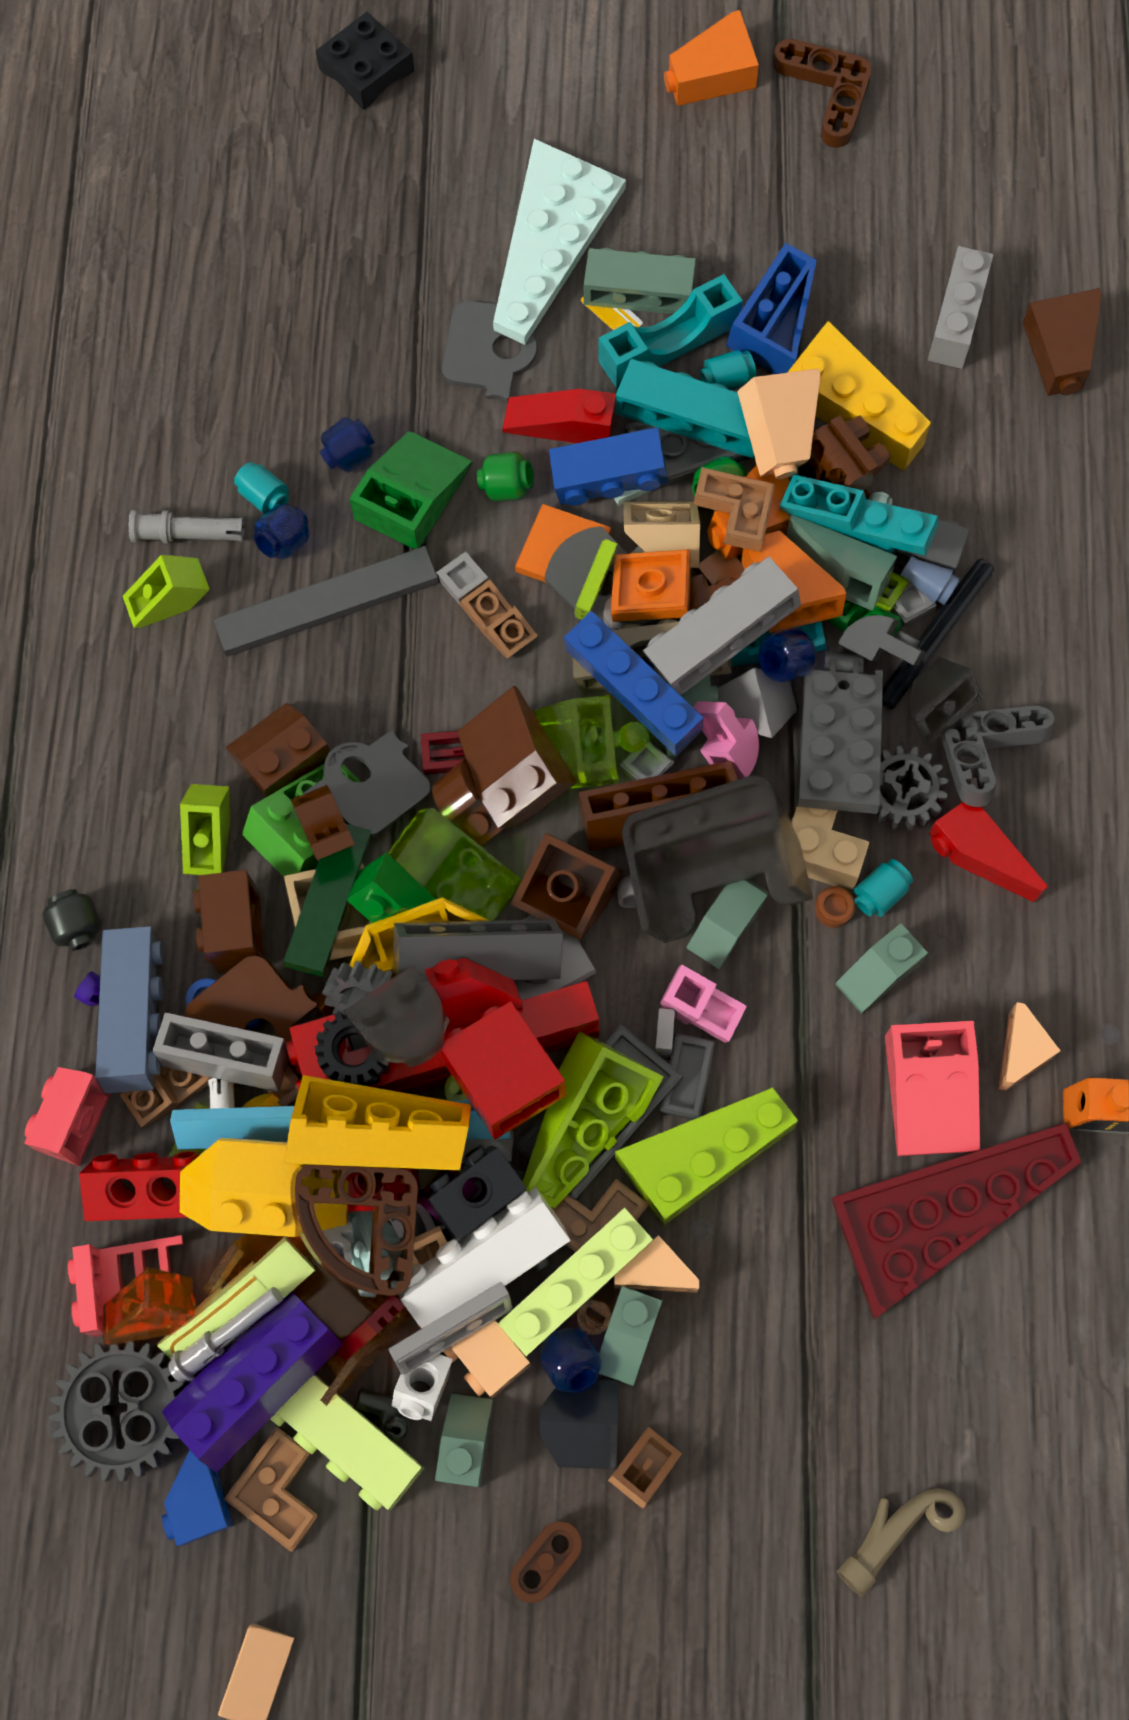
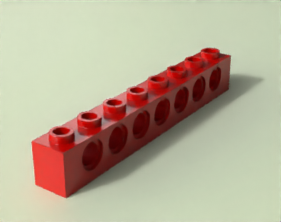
[79,1151,420,1221]

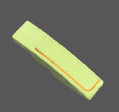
[157,1237,315,1360]

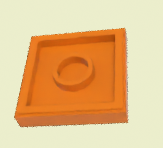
[611,549,691,622]

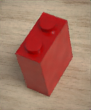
[438,1001,567,1140]

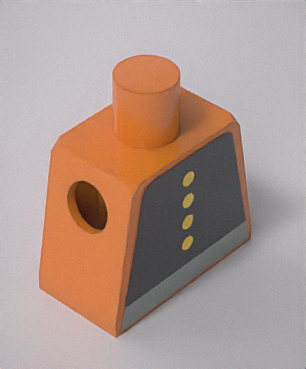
[1063,1078,1129,1134]

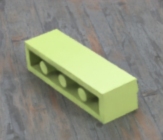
[498,1208,653,1356]
[270,1374,425,1511]

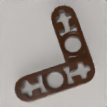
[773,39,872,148]

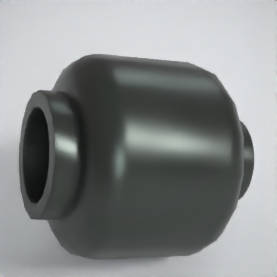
[42,889,102,951]

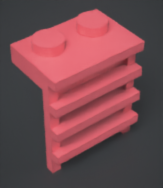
[68,1235,191,1337]

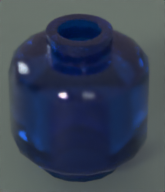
[319,417,376,473]
[254,503,310,560]
[758,628,816,683]
[539,1328,602,1393]

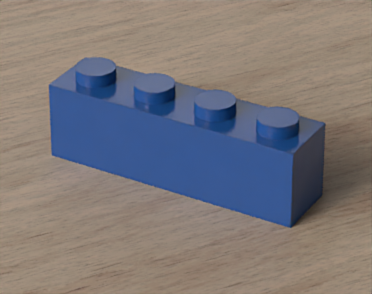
[563,611,703,756]

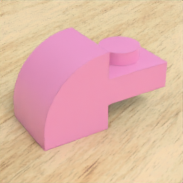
[693,701,759,780]
[660,965,747,1043]

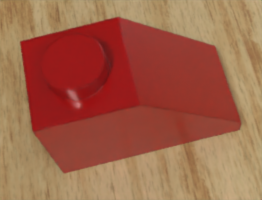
[425,957,523,1031]

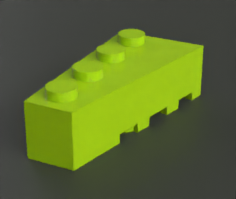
[615,1088,798,1226]

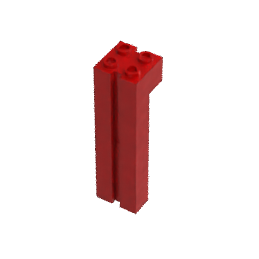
[286,981,599,1094]

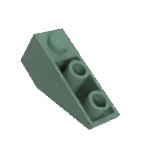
[786,514,897,611]

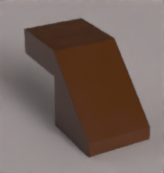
[291,785,355,860]

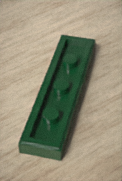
[283,823,372,977]

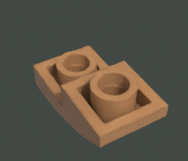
[459,579,538,659]
[120,1067,212,1128]

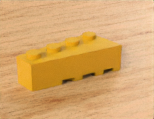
[787,321,931,471]
[284,1075,471,1170]

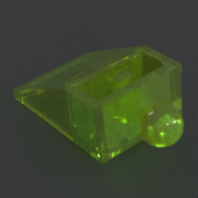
[533,695,649,789]

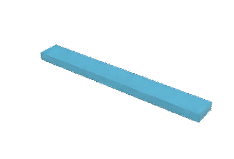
[170,1100,510,1149]

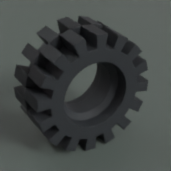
[315,1009,394,1086]

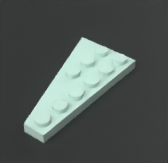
[493,139,626,345]

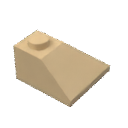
[623,501,700,568]

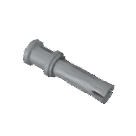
[128,509,245,544]

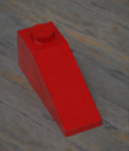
[502,389,616,443]
[929,802,1048,902]

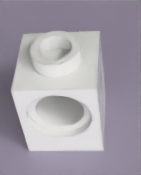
[392,1354,453,1421]

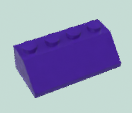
[161,1291,343,1473]

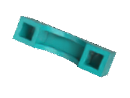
[598,274,743,389]

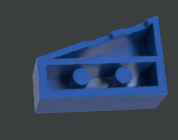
[726,242,817,374]

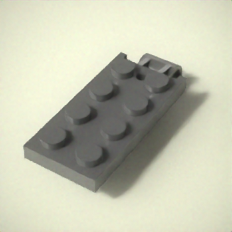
[797,652,883,814]

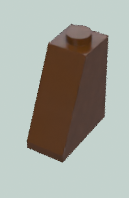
[1023,288,1102,396]

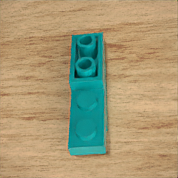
[779,475,939,556]

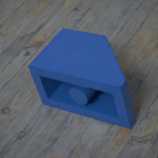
[162,1450,234,1546]

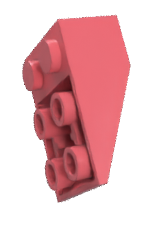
[885,1021,980,1156]

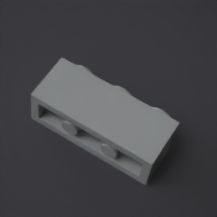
[927,246,993,369]
[152,1013,289,1092]

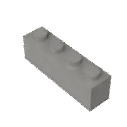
[643,556,801,696]

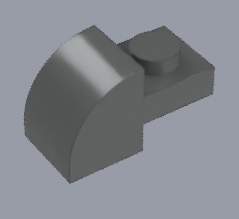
[838,615,926,665]

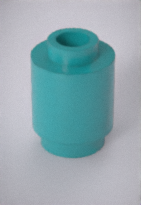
[700,349,756,390]
[234,462,289,515]
[854,859,913,917]

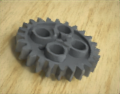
[48,1339,187,1482]

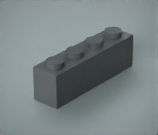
[393,919,563,988]

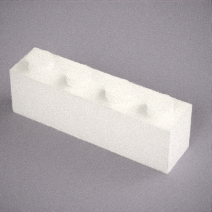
[399,1187,571,1329]

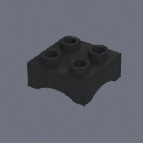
[316,12,415,110]

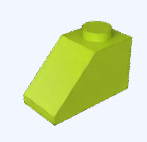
[122,555,210,628]
[180,784,231,875]

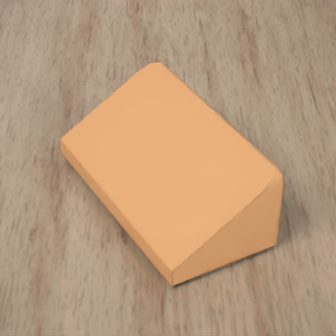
[218,1623,295,1720]

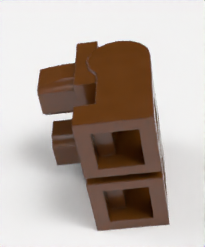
[799,415,890,499]

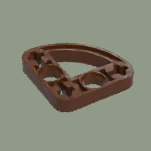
[290,1164,418,1296]

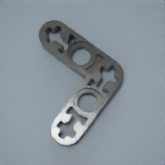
[942,706,1055,807]

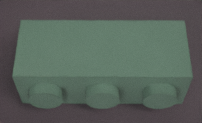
[584,248,696,314]

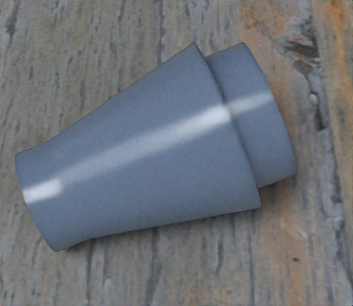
[900,556,960,605]

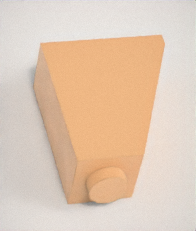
[737,369,820,479]

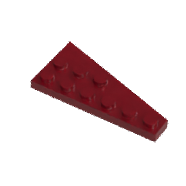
[831,1123,1081,1320]

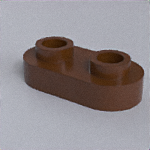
[510,1521,582,1603]

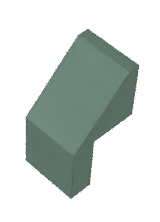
[686,872,770,969]

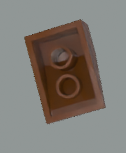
[457,686,577,828]

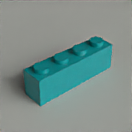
[615,359,754,459]

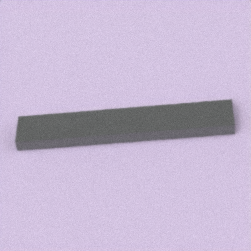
[213,546,438,657]

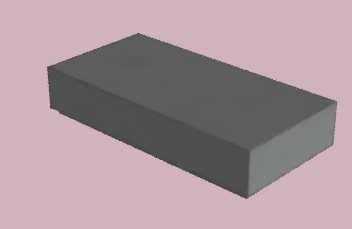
[660,1033,716,1120]

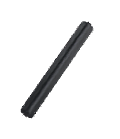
[882,559,994,709]

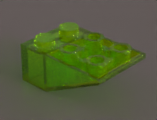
[388,808,522,921]

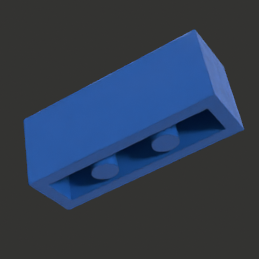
[549,427,669,506]

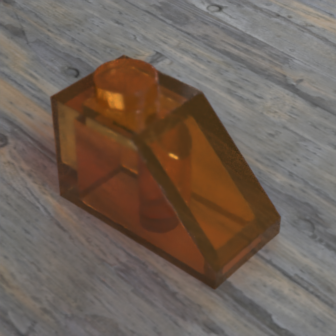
[103,1267,196,1345]

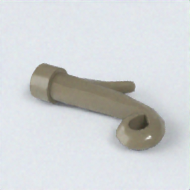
[836,1488,966,1597]

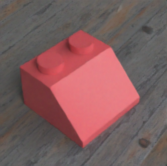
[24,1067,111,1167]

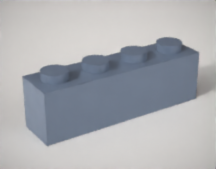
[95,926,165,1094]

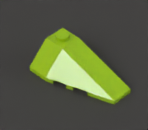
[523,1031,664,1208]

